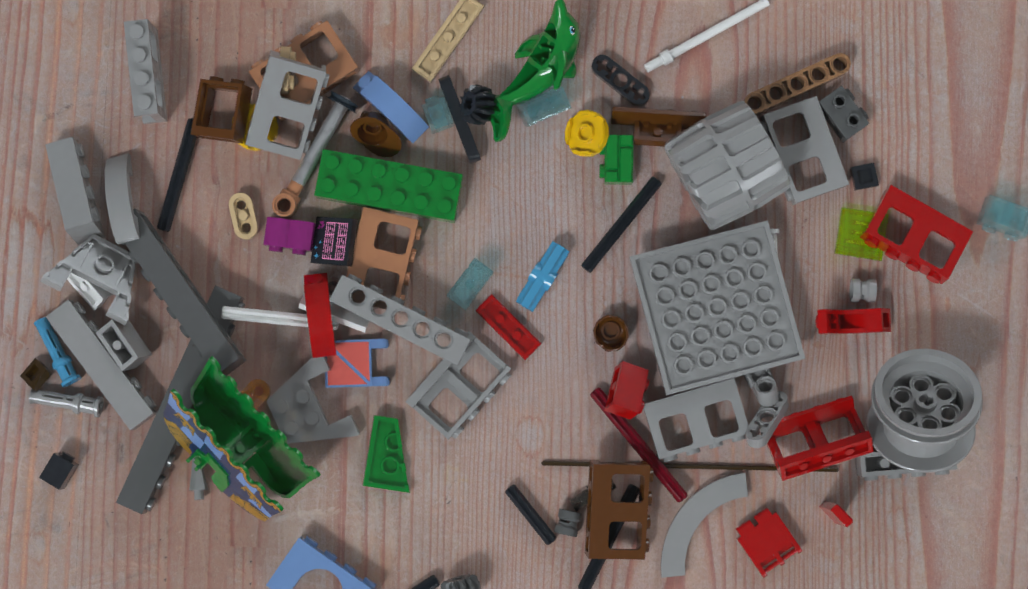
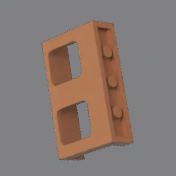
[249,21,360,122]
[346,207,423,310]

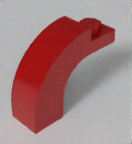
[304,273,336,358]
[815,308,891,334]

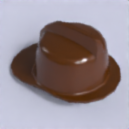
[350,110,402,157]

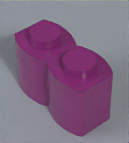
[263,217,316,256]

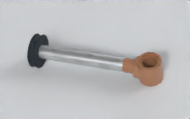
[272,90,360,218]

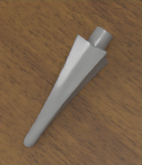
[189,458,208,500]

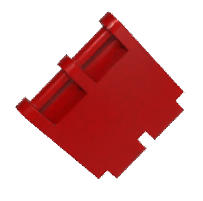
[736,508,802,578]

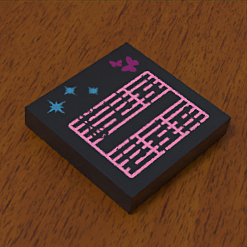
[310,216,358,267]

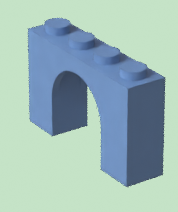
[266,536,377,589]

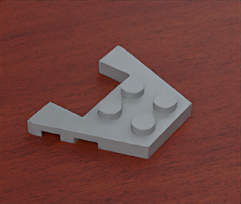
[40,234,135,325]
[267,357,360,444]

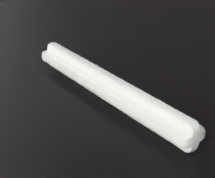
[221,306,339,330]

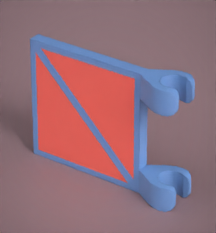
[325,339,390,388]

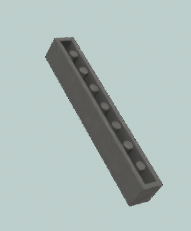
[122,209,247,376]

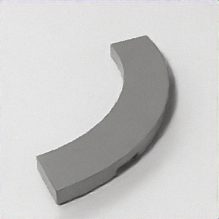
[661,473,748,578]

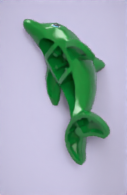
[491,0,580,142]

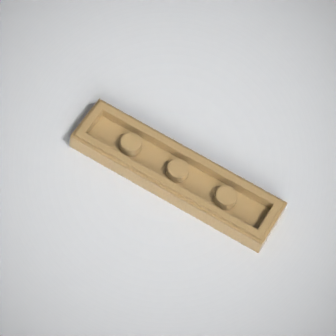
[412,0,484,83]

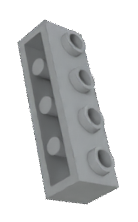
[856,450,957,481]

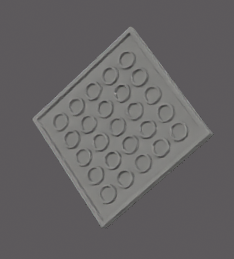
[629,220,805,395]

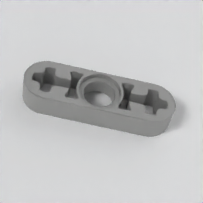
[745,391,789,448]

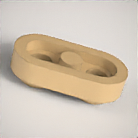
[280,46,296,94]
[229,193,259,240]

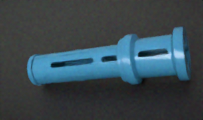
[34,317,81,387]

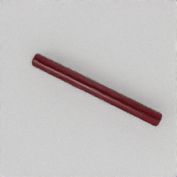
[590,387,688,503]

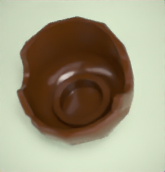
[593,315,629,352]

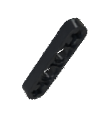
[438,75,481,164]

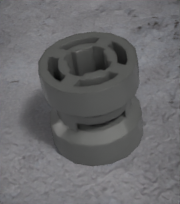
[554,508,582,537]

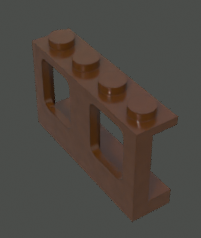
[585,460,653,560]

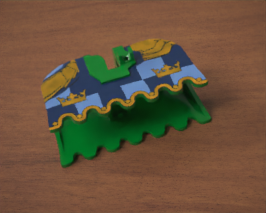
[163,356,321,522]

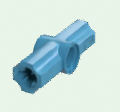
[516,241,570,312]

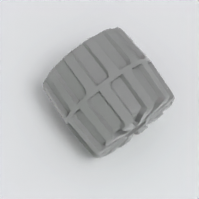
[664,101,791,230]

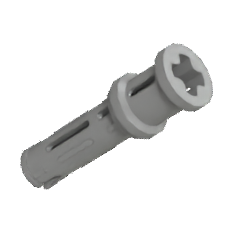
[29,389,104,418]

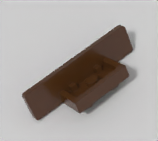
[611,106,706,147]

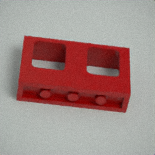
[859,185,974,284]
[767,395,873,481]

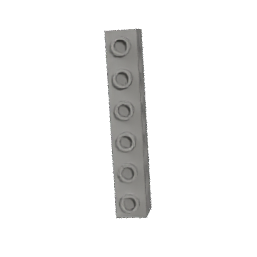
[329,274,471,366]

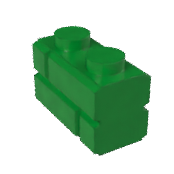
[599,135,633,185]

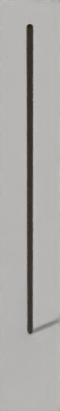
[541,461,839,472]

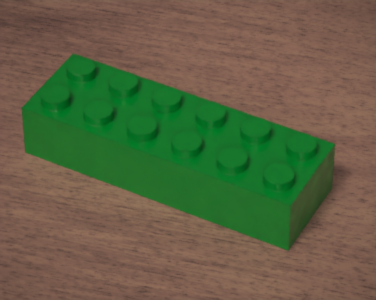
[314,149,463,223]

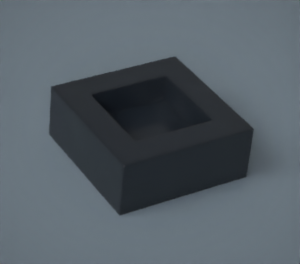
[850,163,879,191]

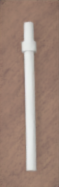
[644,0,770,73]

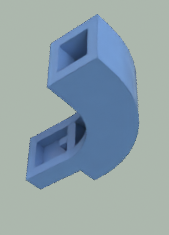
[353,71,429,143]

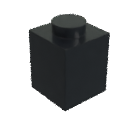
[39,451,79,490]

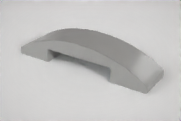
[105,153,140,244]

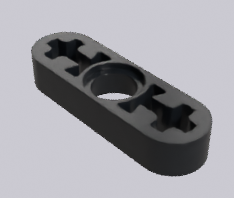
[591,55,650,106]

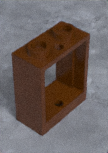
[191,76,253,144]

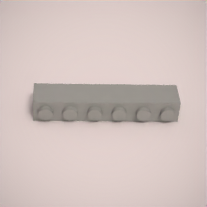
[46,300,157,430]

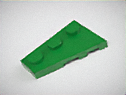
[362,415,410,493]

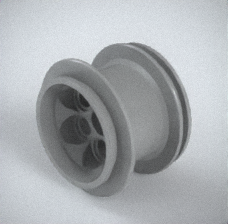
[866,349,983,473]

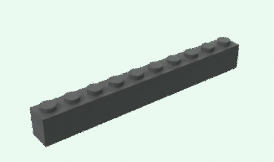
[116,285,245,514]

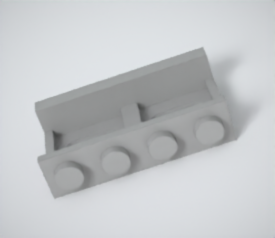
[124,19,168,124]
[245,50,329,160]
[761,96,849,205]
[405,331,512,440]
[643,378,748,462]

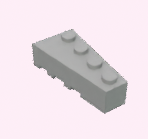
[45,137,105,245]

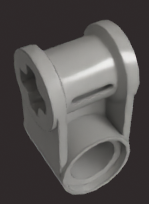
[744,368,779,407]

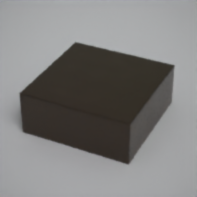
[20,358,52,391]

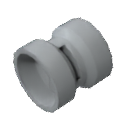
[849,278,877,302]

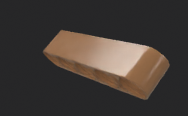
[744,53,851,116]

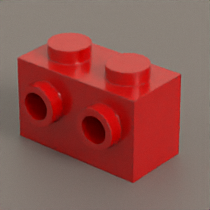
[604,361,649,420]

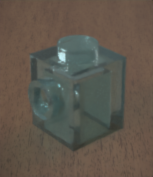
[422,95,454,134]

